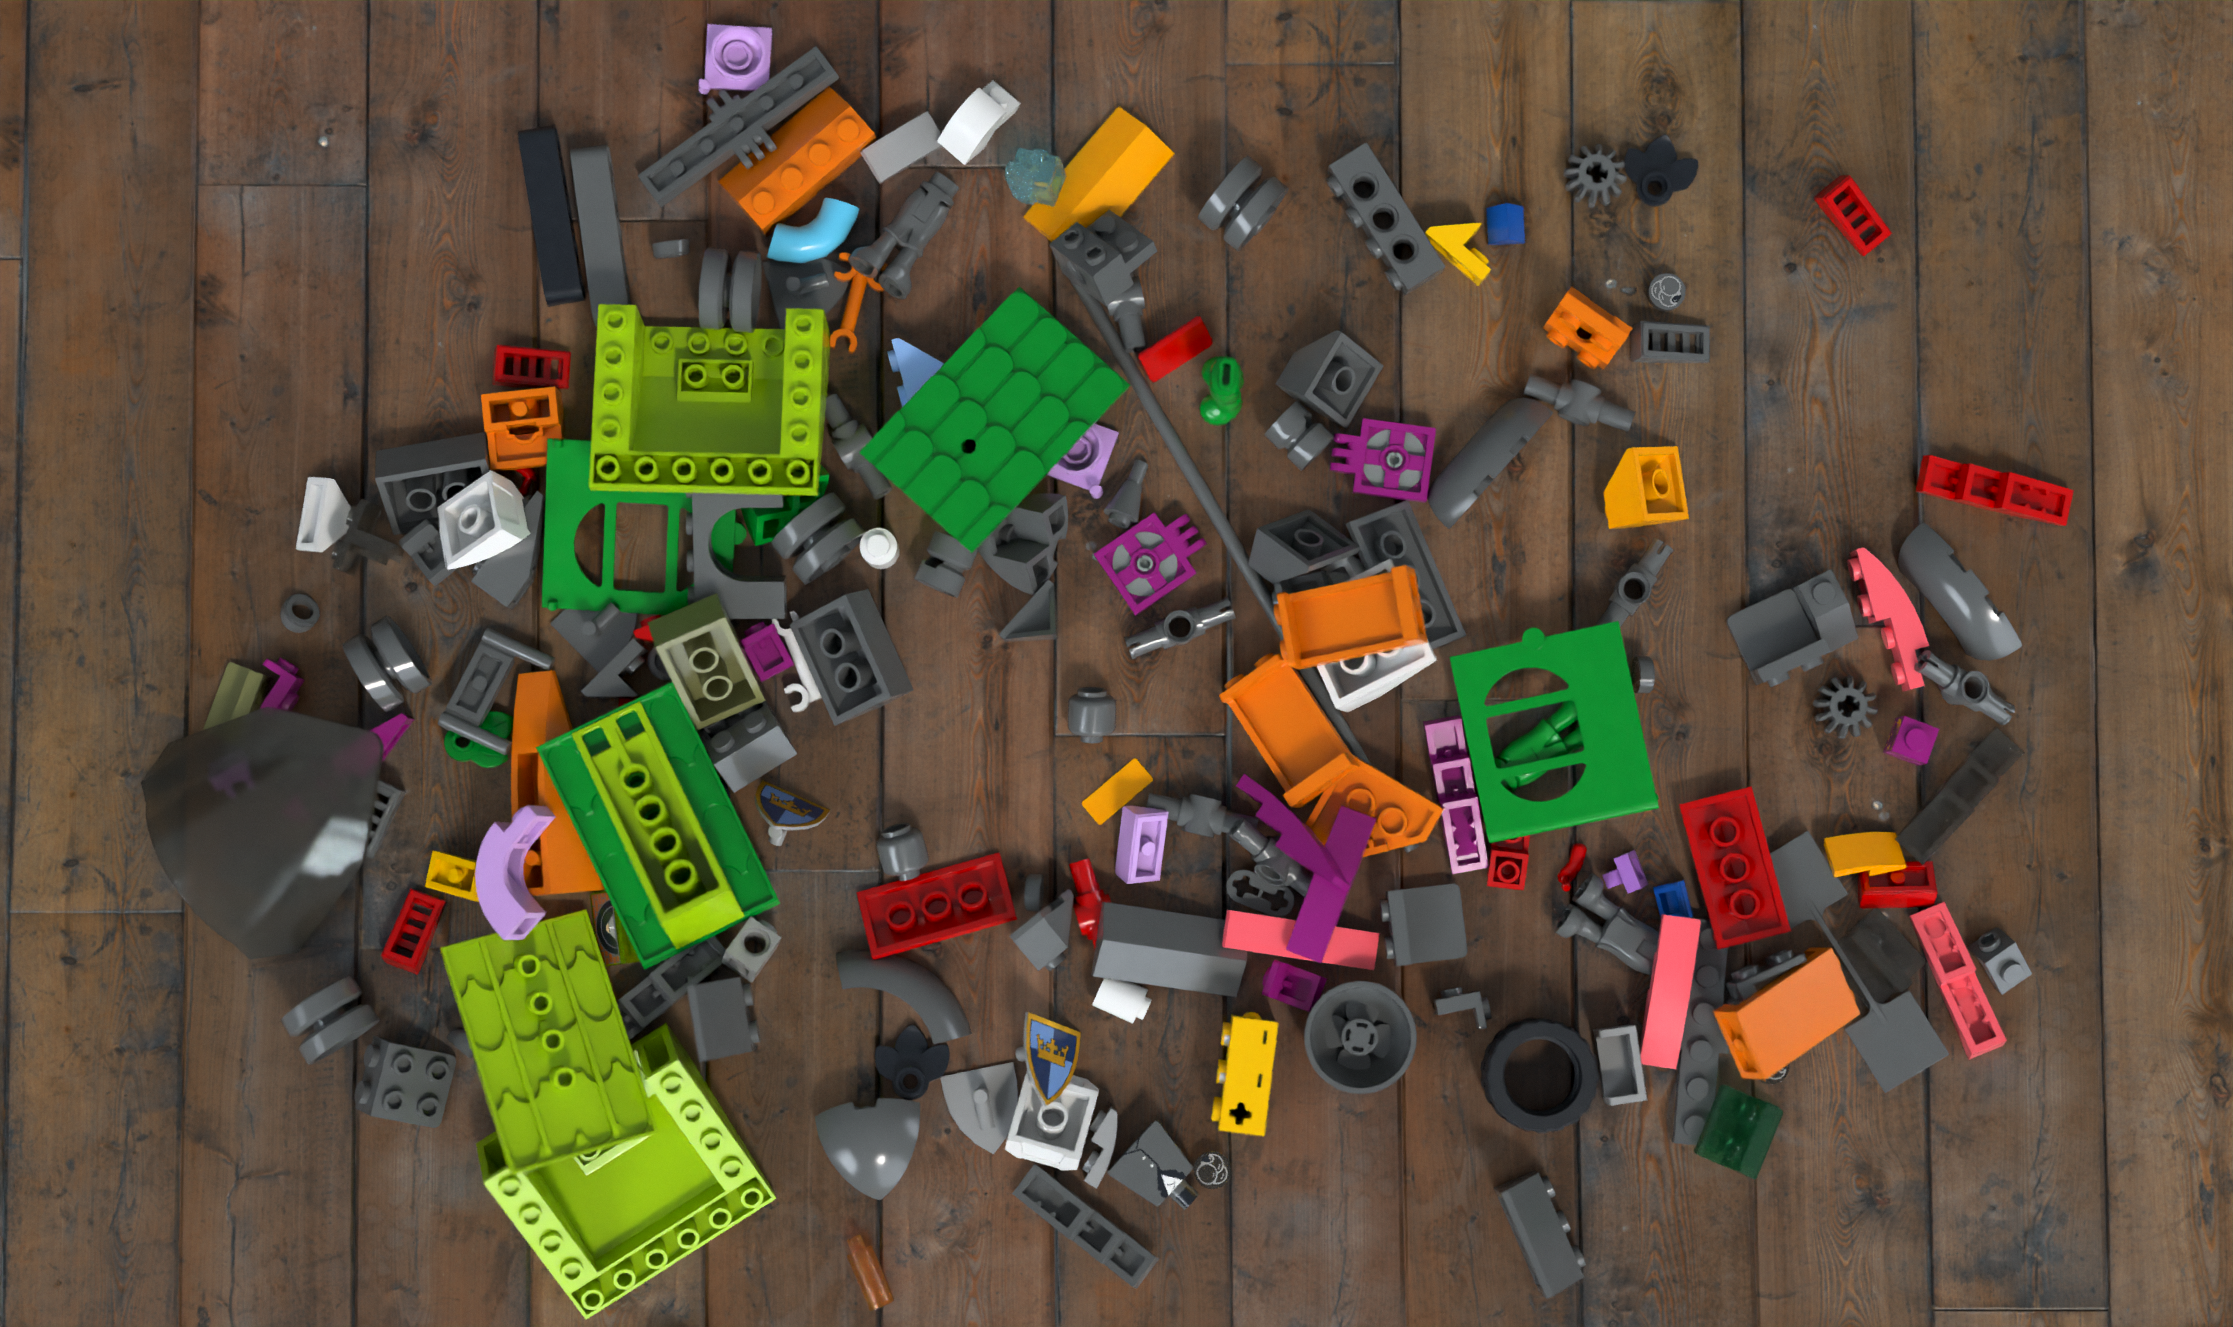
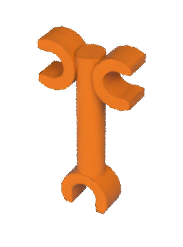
[829,252,888,354]

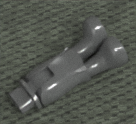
[848,172,959,300]
[1554,873,1659,977]

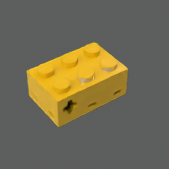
[1211,1012,1278,1136]

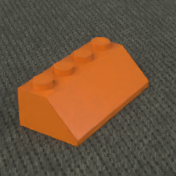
[718,86,877,238]

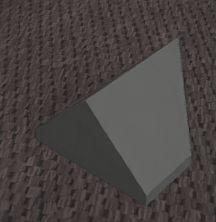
[998,579,1057,642]

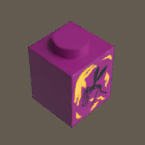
[1883,716,1939,766]

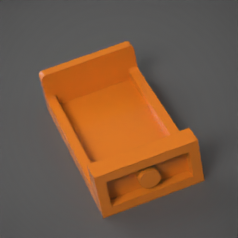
[1274,565,1428,670]
[1219,653,1360,808]
[1713,947,1860,1080]

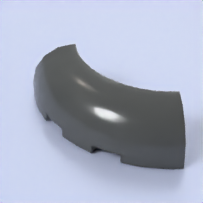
[1428,397,1553,530]
[1898,522,2023,661]
[836,949,972,1044]

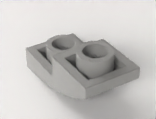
[860,111,943,184]
[1082,1107,1117,1189]

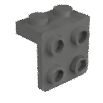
[1726,589,1831,688]
[1380,884,1468,966]
[1725,949,1807,1005]
[354,1036,456,1128]

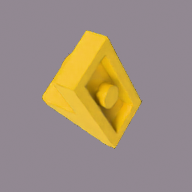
[1425,223,1491,286]
[425,850,479,902]

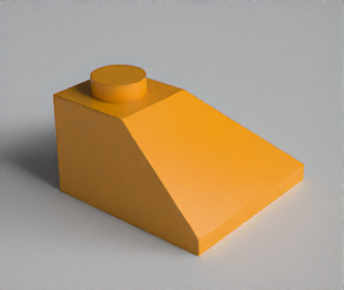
[1603,446,1689,529]

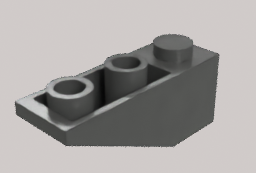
[471,491,546,610]

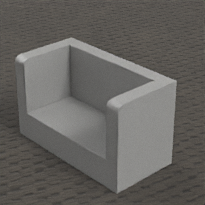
[1593,1024,1647,1106]

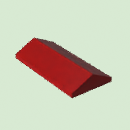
[1679,786,1791,950]
[856,852,1017,960]

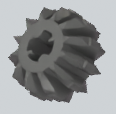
[1563,144,1627,208]
[1813,675,1878,739]

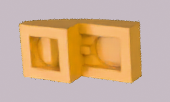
[1824,832,1906,878]

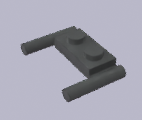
[438,628,555,755]

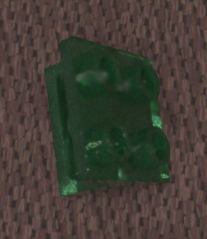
[1694,1084,1783,1179]

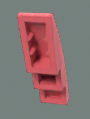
[1221,910,1380,970]
[1640,914,1701,1069]

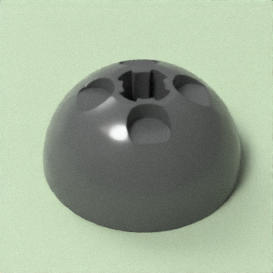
[1304,981,1417,1094]

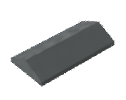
[1346,500,1466,650]
[1091,902,1247,997]

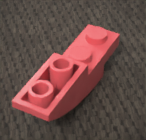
[1847,547,1929,692]

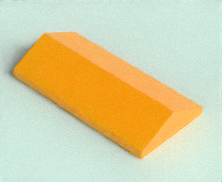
[1023,106,1174,242]

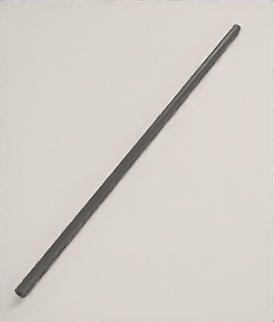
[1070,280,1419,853]

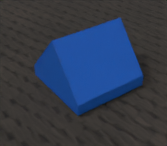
[1486,203,1525,245]
[1653,880,1694,918]

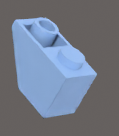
[887,338,944,407]

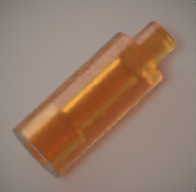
[846,1234,895,1311]

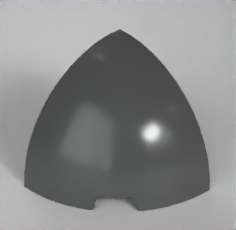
[977,493,1068,595]
[815,1098,920,1201]

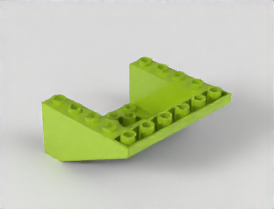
[589,304,831,496]
[476,1023,776,1320]

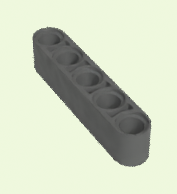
[570,144,632,326]

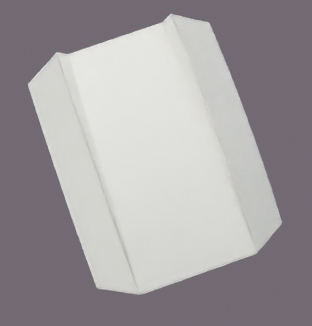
[437,470,531,570]
[1005,1070,1099,1171]

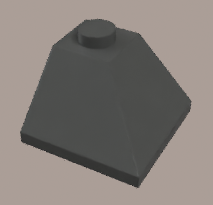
[1276,330,1383,429]
[1248,509,1360,584]

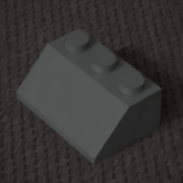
[375,432,496,535]
[789,589,914,726]
[1494,1170,1586,1299]

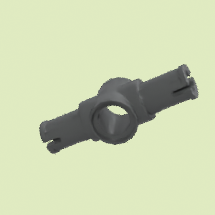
[1107,272,1146,353]
[1524,374,1636,432]
[825,394,893,499]
[1595,537,1674,628]
[1124,596,1236,660]
[1914,650,2015,726]
[1146,793,1258,838]
[1228,818,1313,898]

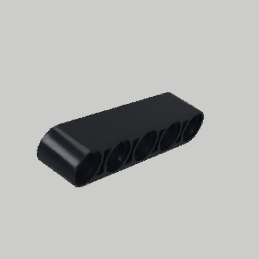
[518,125,586,307]

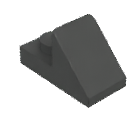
[581,638,648,699]

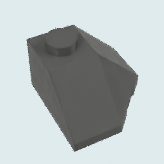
[1010,889,1074,972]

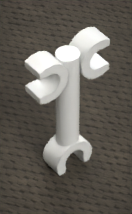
[772,611,822,712]

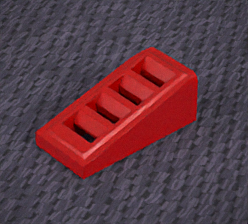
[1813,175,1892,256]
[492,345,571,389]
[381,888,446,975]

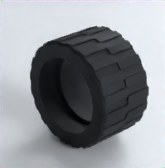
[1480,1018,1599,1133]

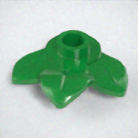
[444,711,514,768]

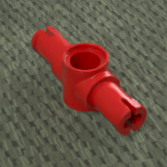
[1069,858,1111,950]

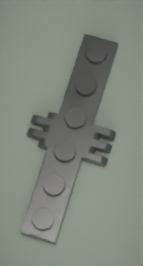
[638,46,839,208]
[1672,919,1729,1147]

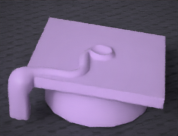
[698,24,772,94]
[1047,424,1119,499]

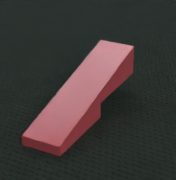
[1909,902,2007,1060]

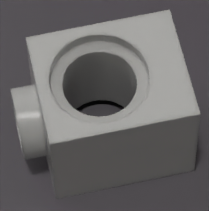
[721,917,781,983]

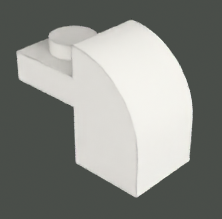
[937,80,1021,165]

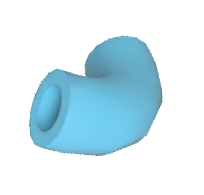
[767,198,859,263]

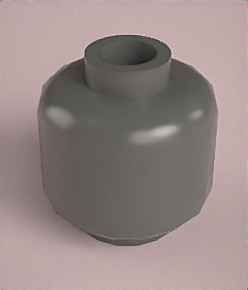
[1068,687,1116,743]
[876,823,929,881]

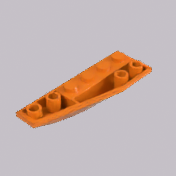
[511,670,605,896]

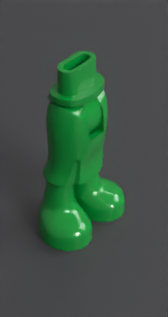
[1199,356,1244,426]
[1494,688,1584,792]

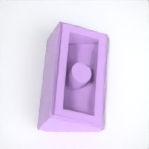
[1115,806,1169,884]

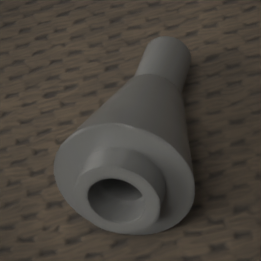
[1103,460,1149,529]

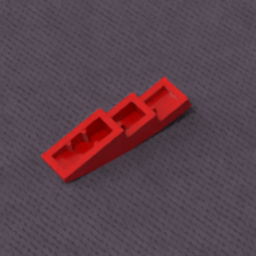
[1915,455,2074,526]

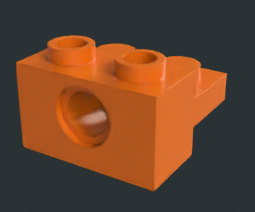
[1543,286,1633,370]
[481,386,565,472]

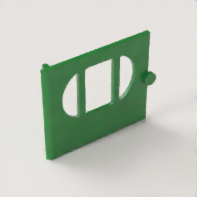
[542,438,747,615]
[1449,621,1659,843]

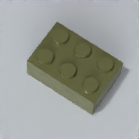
[648,593,765,730]

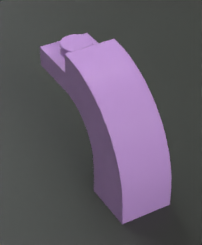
[475,805,556,940]

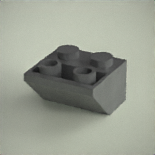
[692,697,797,793]

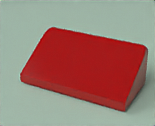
[1138,316,1213,383]
[1858,861,1938,909]

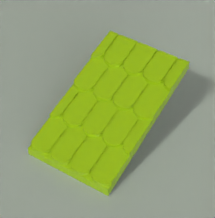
[440,909,659,1175]

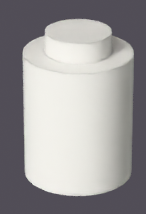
[860,528,900,569]
[1092,978,1152,1024]

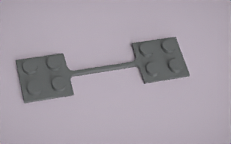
[1770,831,1949,1093]

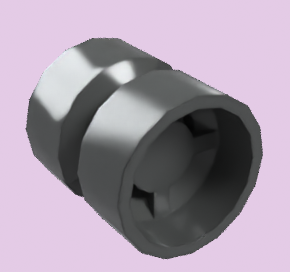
[1264,401,1334,471]
[914,531,979,598]

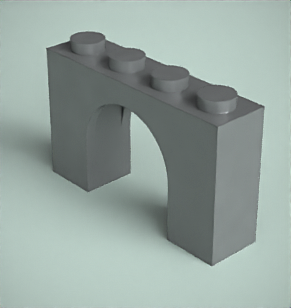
[685,493,787,619]

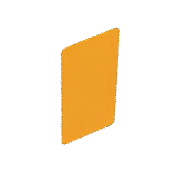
[1082,758,1153,825]

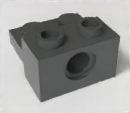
[1049,210,1157,306]

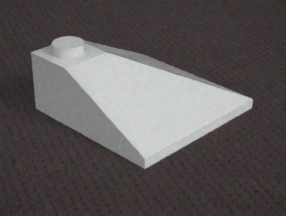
[1317,559,1437,712]

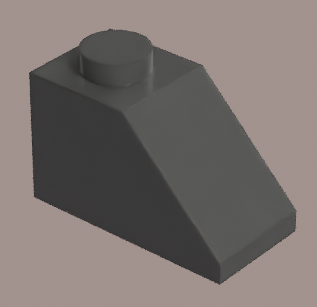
[1791,569,1858,655]

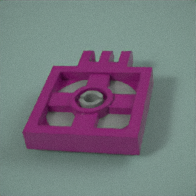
[1329,418,1436,503]
[1093,512,1207,616]

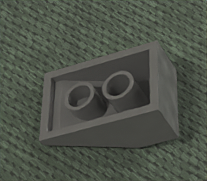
[687,977,761,1062]

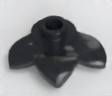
[1624,135,1698,207]
[875,1025,950,1100]

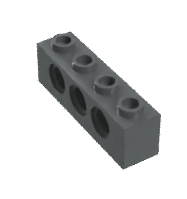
[1326,142,1446,296]

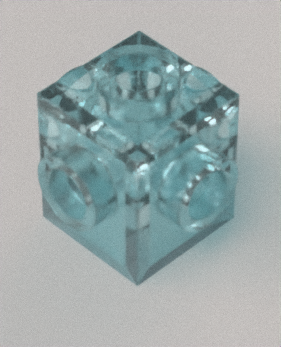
[1005,148,1067,207]

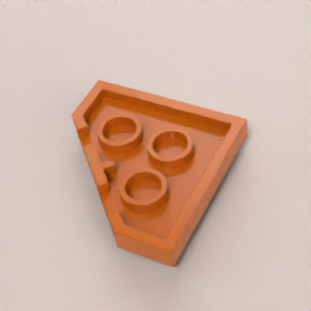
[1305,754,1445,857]

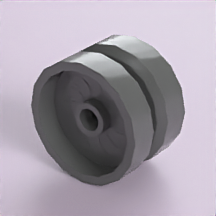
[1197,156,1289,252]
[698,247,762,333]
[771,492,867,585]
[342,615,432,712]
[280,976,380,1065]

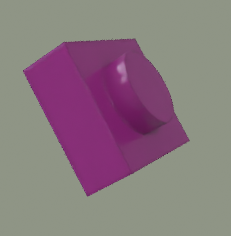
[741,622,794,683]
[260,657,305,718]
[1262,960,1327,1012]

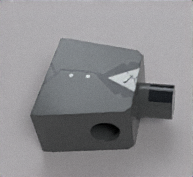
[1107,1118,1200,1210]

